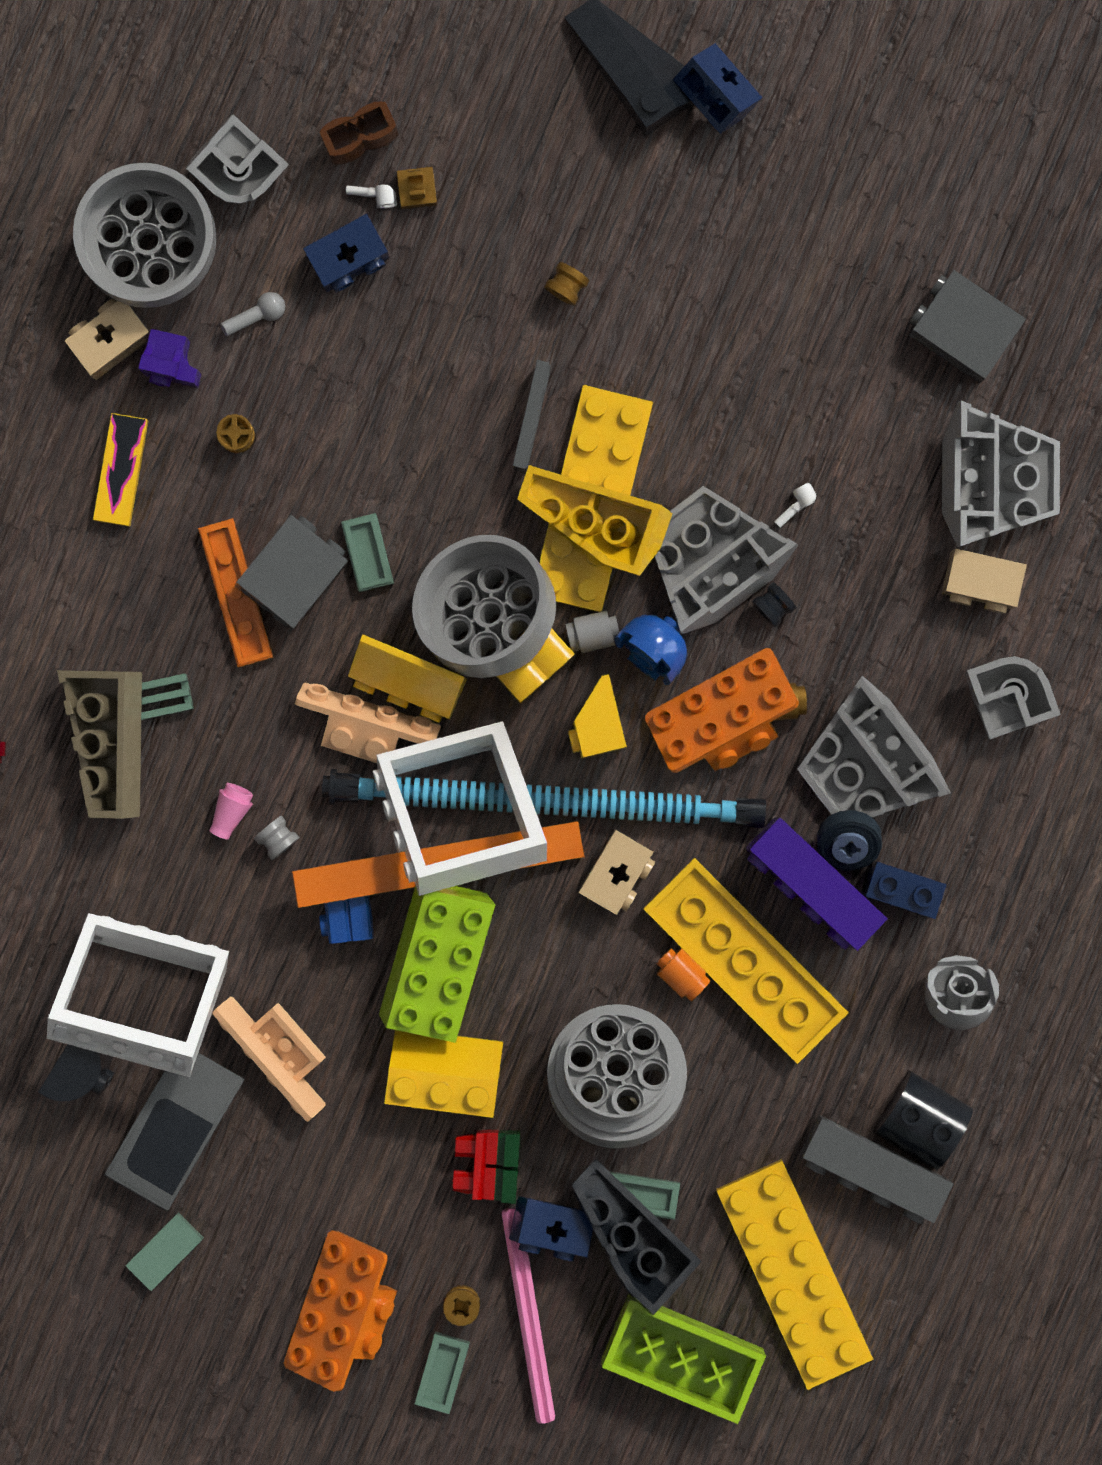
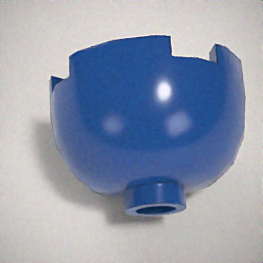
[614,615,687,685]

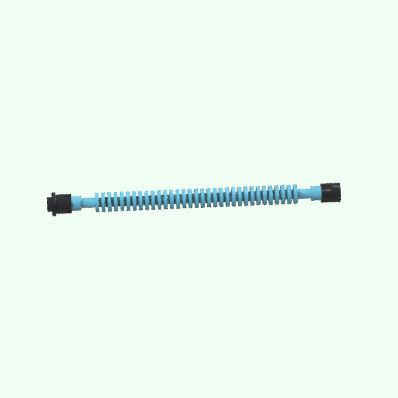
[322,769,766,828]

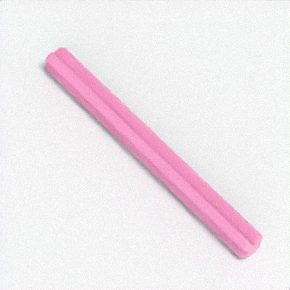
[502,1207,555,1424]

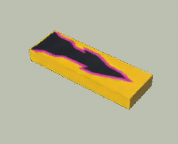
[93,413,149,527]

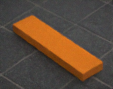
[198,518,274,668]

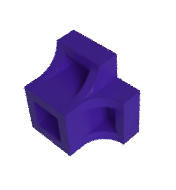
[138,329,201,388]

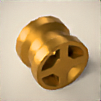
[544,262,590,306]
[216,414,255,453]
[443,1285,480,1326]

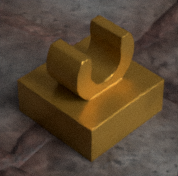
[397,167,437,209]

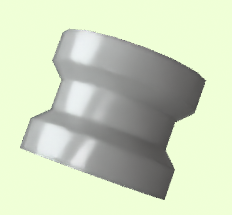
[254,815,300,861]

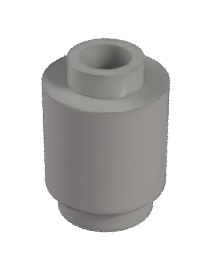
[566,610,619,653]

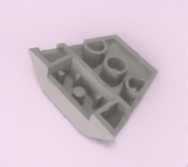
[942,400,1060,547]
[655,486,798,634]
[797,676,951,817]

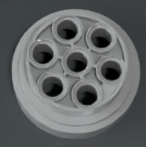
[73,163,216,308]
[412,535,556,678]
[547,1004,687,1148]

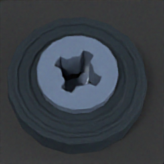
[817,810,882,871]

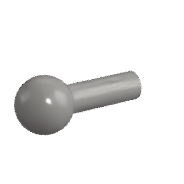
[220,292,285,336]

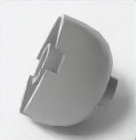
[924,955,999,1030]

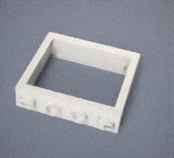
[372,721,547,896]
[47,913,229,1077]

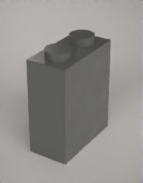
[909,270,1026,383]
[235,515,348,631]

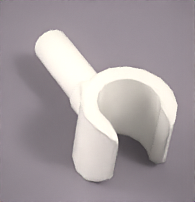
[346,185,397,208]
[774,483,816,528]

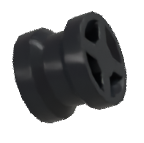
[751,582,797,628]

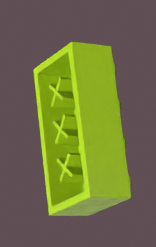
[379,885,495,1043]
[601,1293,766,1424]

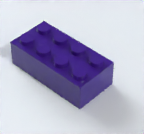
[745,817,888,951]

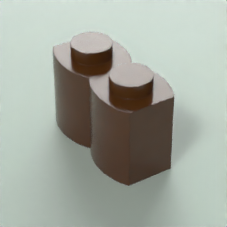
[319,101,398,165]

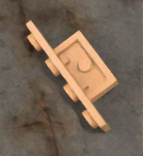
[295,683,441,763]
[212,997,326,1122]

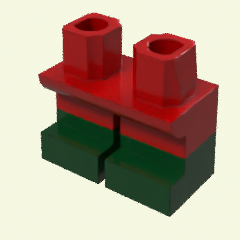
[453,1130,520,1204]

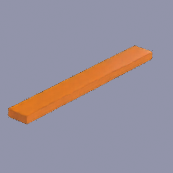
[291,821,584,908]

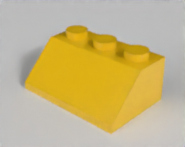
[348,634,466,723]
[568,674,627,758]
[384,1030,503,1118]

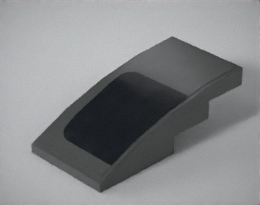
[104,1053,245,1212]

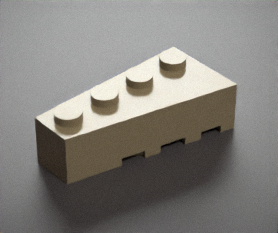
[57,670,142,819]

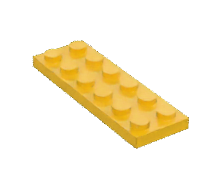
[539,385,653,612]
[643,858,849,1064]
[716,1159,874,1390]

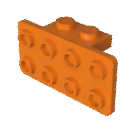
[645,648,799,773]
[284,1231,397,1392]

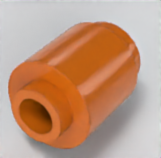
[656,948,711,1001]

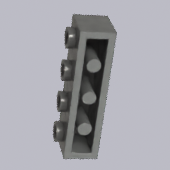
[800,1115,953,1224]

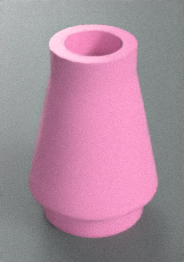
[209,783,253,840]

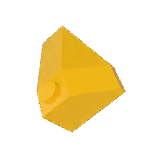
[517,465,673,576]

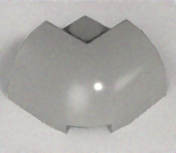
[186,115,289,203]
[966,656,1061,739]

